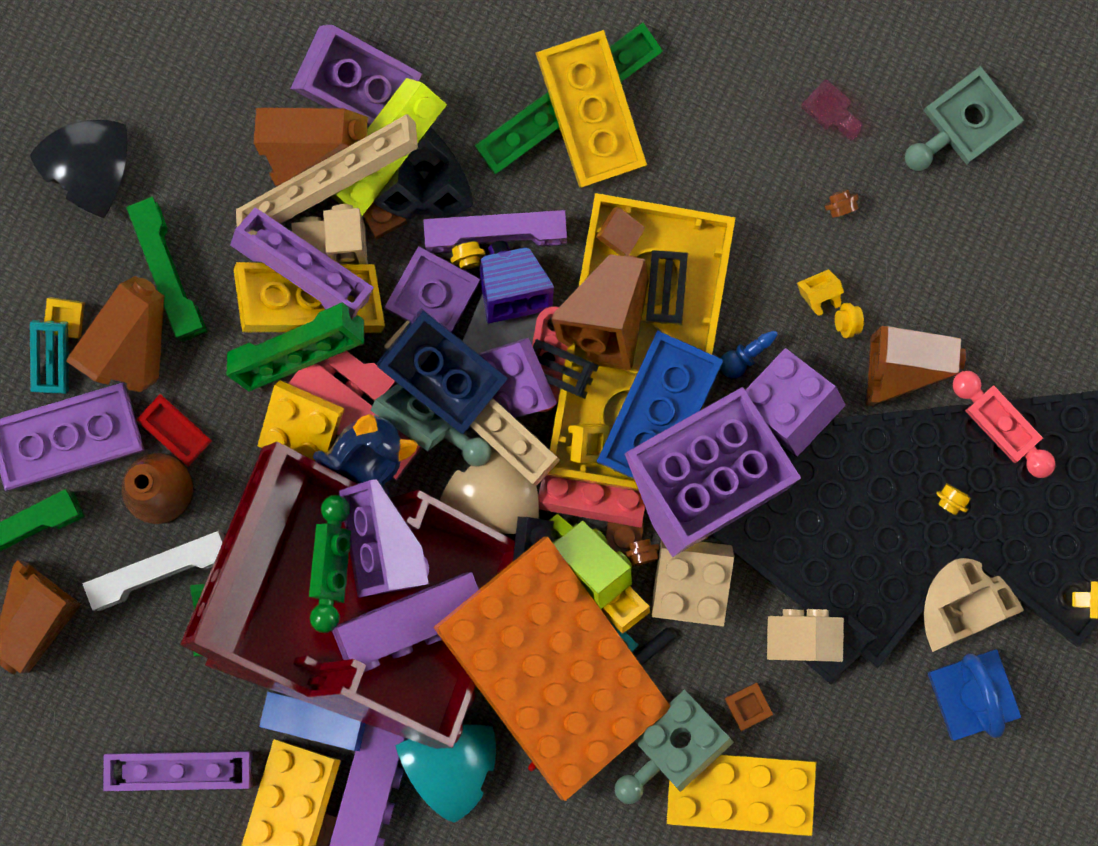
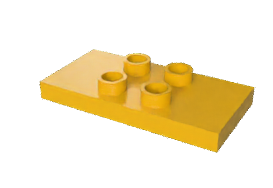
[547,193,735,491]

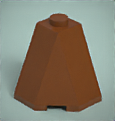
[254,108,368,186]
[552,254,649,370]
[66,276,164,392]
[866,326,966,406]
[0,560,82,675]

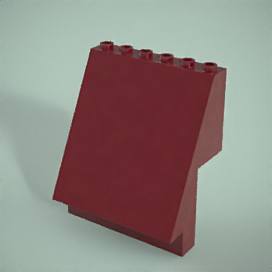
[180,442,515,749]

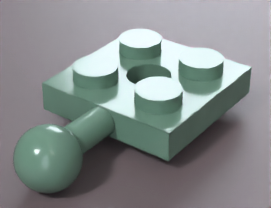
[905,66,1024,171]
[371,384,491,466]
[615,689,734,804]

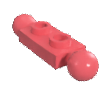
[953,371,1056,478]

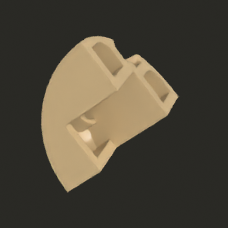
[440,444,539,534]
[924,558,1024,652]

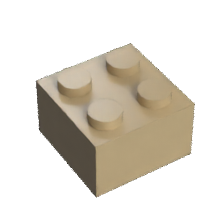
[652,540,734,627]

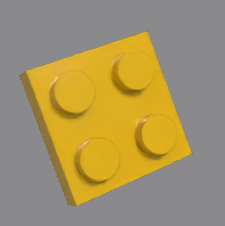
[257,380,344,462]

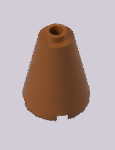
[122,453,194,524]

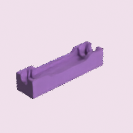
[230,207,374,320]
[424,210,567,253]
[103,751,253,791]

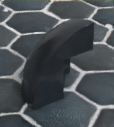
[30,120,128,218]
[373,127,473,219]

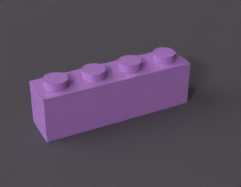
[332,572,479,672]
[329,724,407,846]

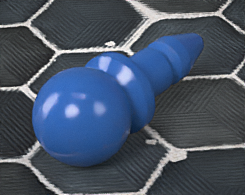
[720,331,778,378]

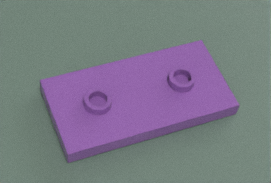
[0,382,145,492]

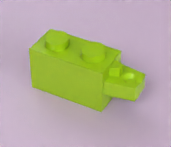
[550,514,632,609]

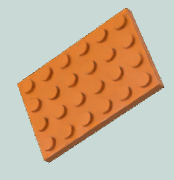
[433,537,670,801]

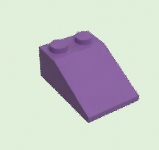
[290,25,422,126]
[339,479,429,598]

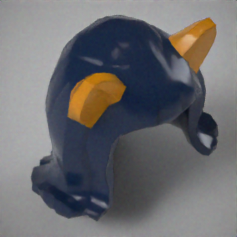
[313,414,418,496]

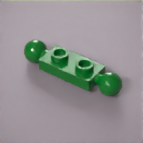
[309,495,351,633]

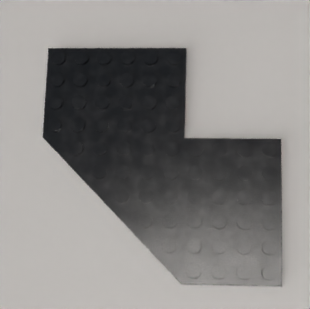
[711,391,1098,668]

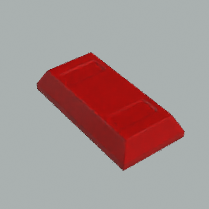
[136,394,212,467]

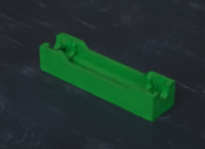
[126,197,208,342]
[226,302,364,392]
[0,489,86,552]

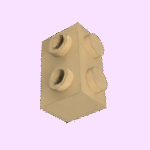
[767,609,844,662]

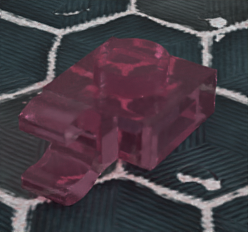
[801,79,863,141]

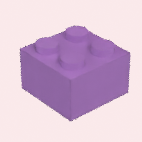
[745,348,846,456]

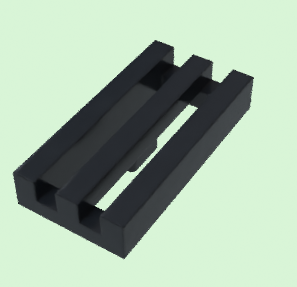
[646,250,688,325]
[533,339,599,399]

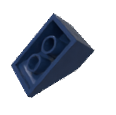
[377,308,508,435]

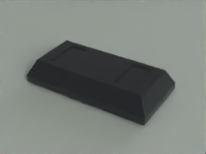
[804,613,877,684]

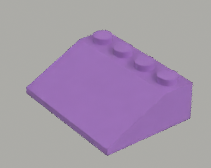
[625,387,801,557]

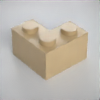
[291,204,368,264]

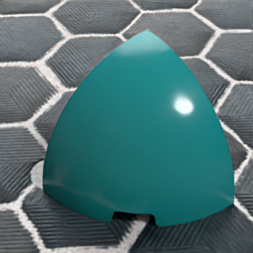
[395,725,496,823]

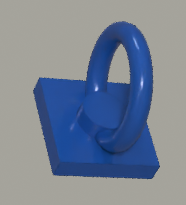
[927,649,1021,741]

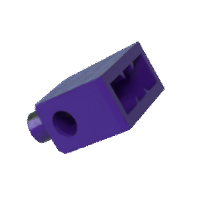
[480,240,554,324]

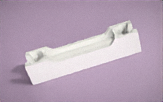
[82,531,225,611]

